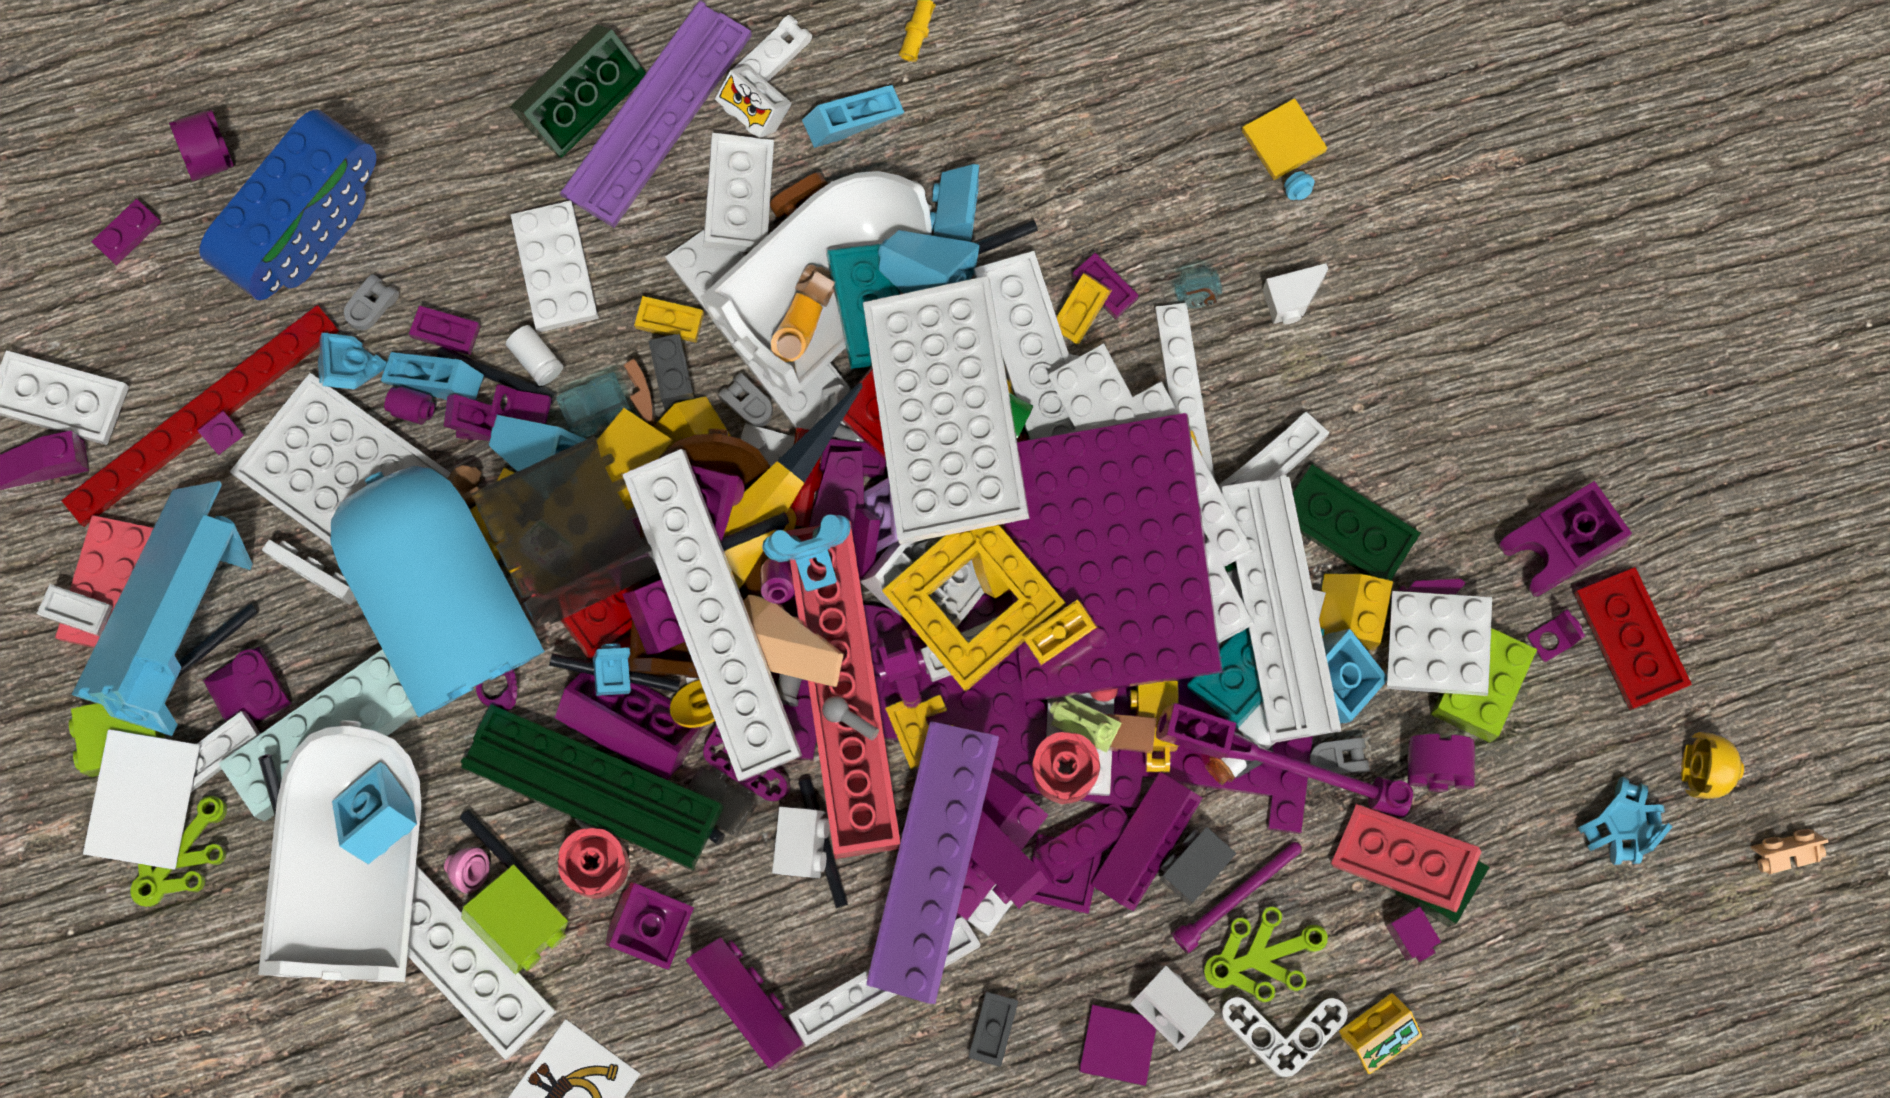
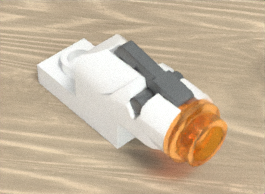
[1205,702,1276,785]

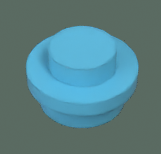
[1284,171,1315,200]

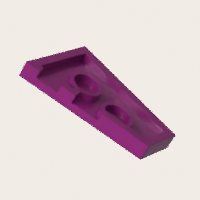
[809,451,865,535]

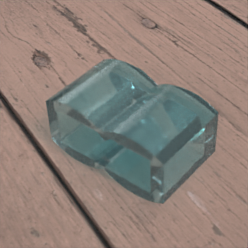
[556,372,632,438]

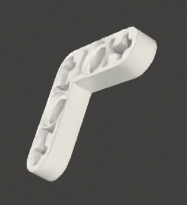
[1221,997,1348,1077]

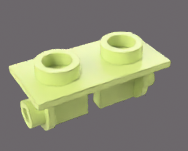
[1050,696,1122,753]

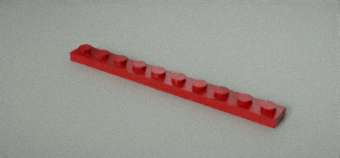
[61,305,339,527]

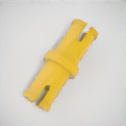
[899,0,936,62]

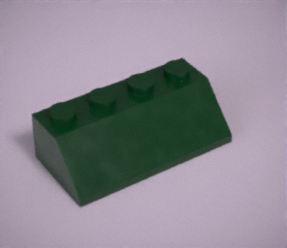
[510,24,646,158]

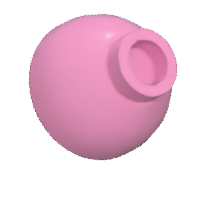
[444,847,489,894]

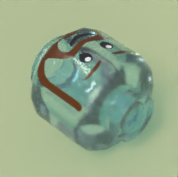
[1175,265,1223,309]

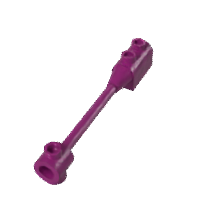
[1156,703,1413,818]

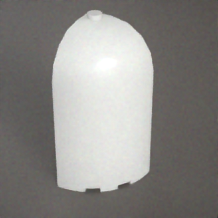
[700,171,932,397]
[258,721,421,982]

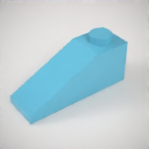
[802,85,904,148]
[381,352,484,400]

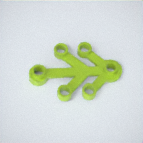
[130,796,227,907]
[1204,907,1328,1003]

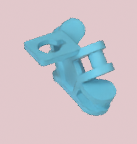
[762,515,851,592]
[1578,777,1673,865]

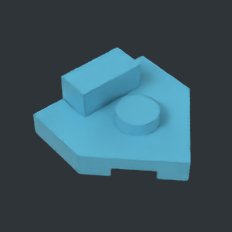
[318,333,387,389]

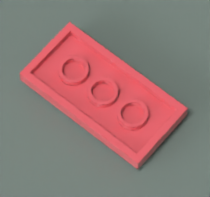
[55,515,153,648]
[1331,804,1482,912]

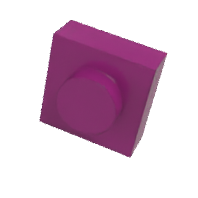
[197,410,244,455]

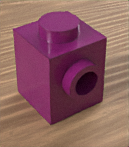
[1386,907,1441,962]

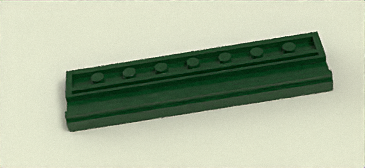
[460,704,724,871]

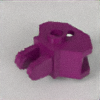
[876,630,926,709]

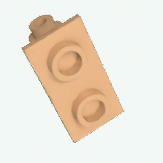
[1751,829,1828,874]

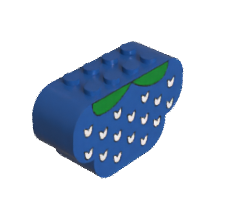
[199,109,376,300]

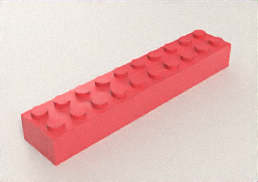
[786,521,900,859]

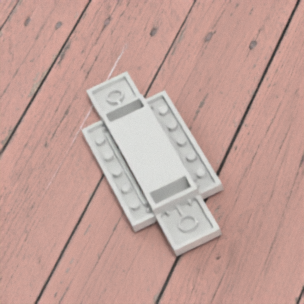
[1048,344,1254,643]

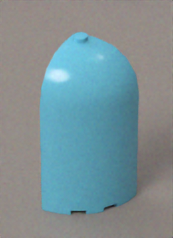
[330,466,545,718]

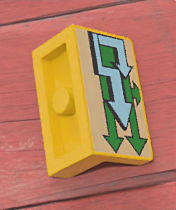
[1339,993,1422,1074]

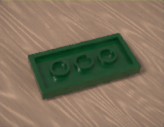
[1293,464,1421,581]

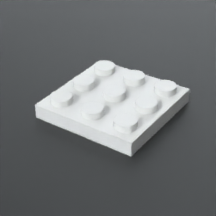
[1387,591,1492,696]

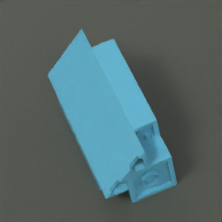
[71,481,253,736]

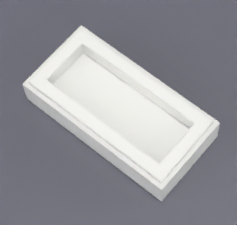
[37,584,113,637]

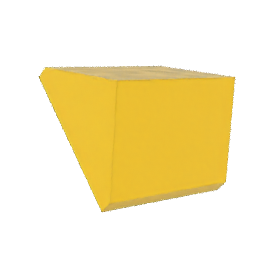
[653,396,731,443]

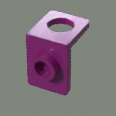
[490,384,551,424]
[1527,609,1585,662]

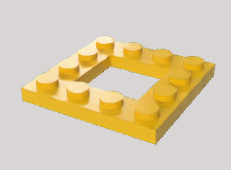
[882,525,1067,691]

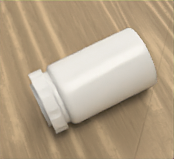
[505,325,563,386]

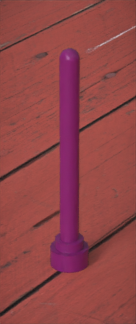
[1171,842,1302,954]

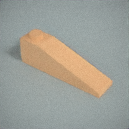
[743,595,843,687]

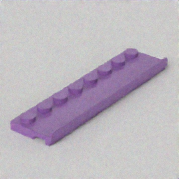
[560,0,752,228]
[866,721,999,1004]

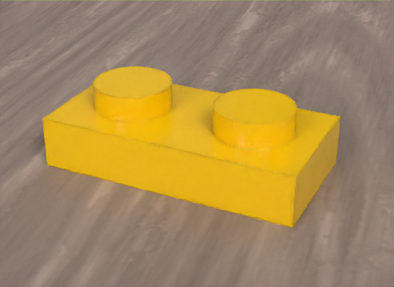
[1056,273,1112,344]
[634,296,704,343]

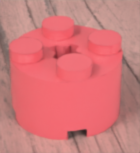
[1031,732,1100,804]
[558,828,630,899]

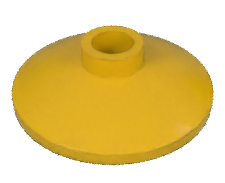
[670,680,715,728]

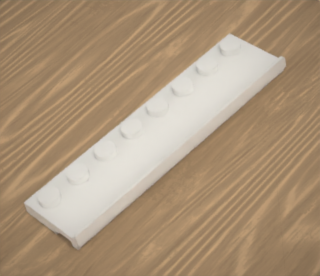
[665,230,851,439]
[1221,475,1341,743]

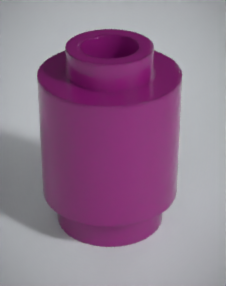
[384,386,435,425]
[760,558,794,604]

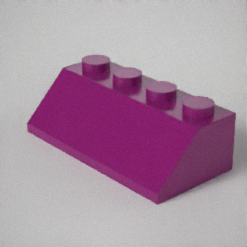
[554,661,704,780]
[956,772,1048,921]
[685,937,804,1071]

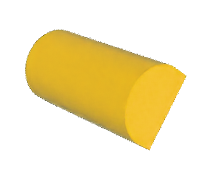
[1022,600,1097,665]

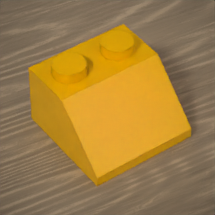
[1319,574,1393,651]

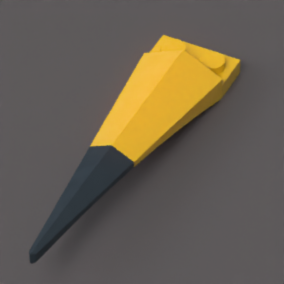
[723,383,862,589]

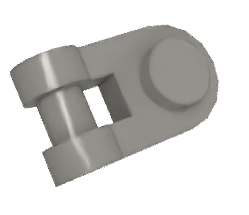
[344,274,399,331]
[717,373,773,427]
[1310,738,1370,775]

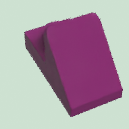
[444,394,504,441]

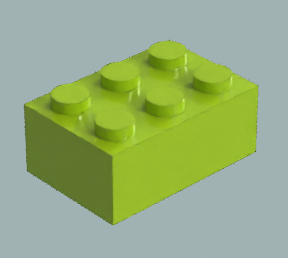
[1430,628,1537,743]

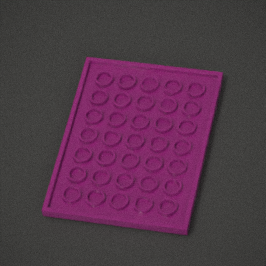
[1004,413,1223,702]

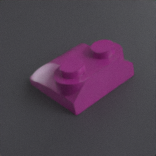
[691,464,744,541]
[203,647,292,724]
[605,882,694,970]

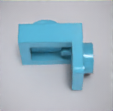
[593,644,631,696]

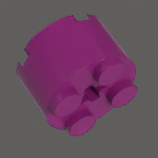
[169,109,234,182]
[1408,734,1475,792]

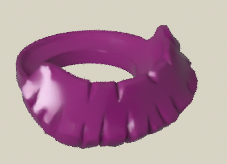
[476,669,518,711]

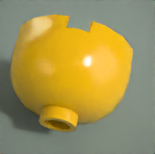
[1681,732,1744,799]

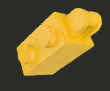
[1130,681,1179,772]

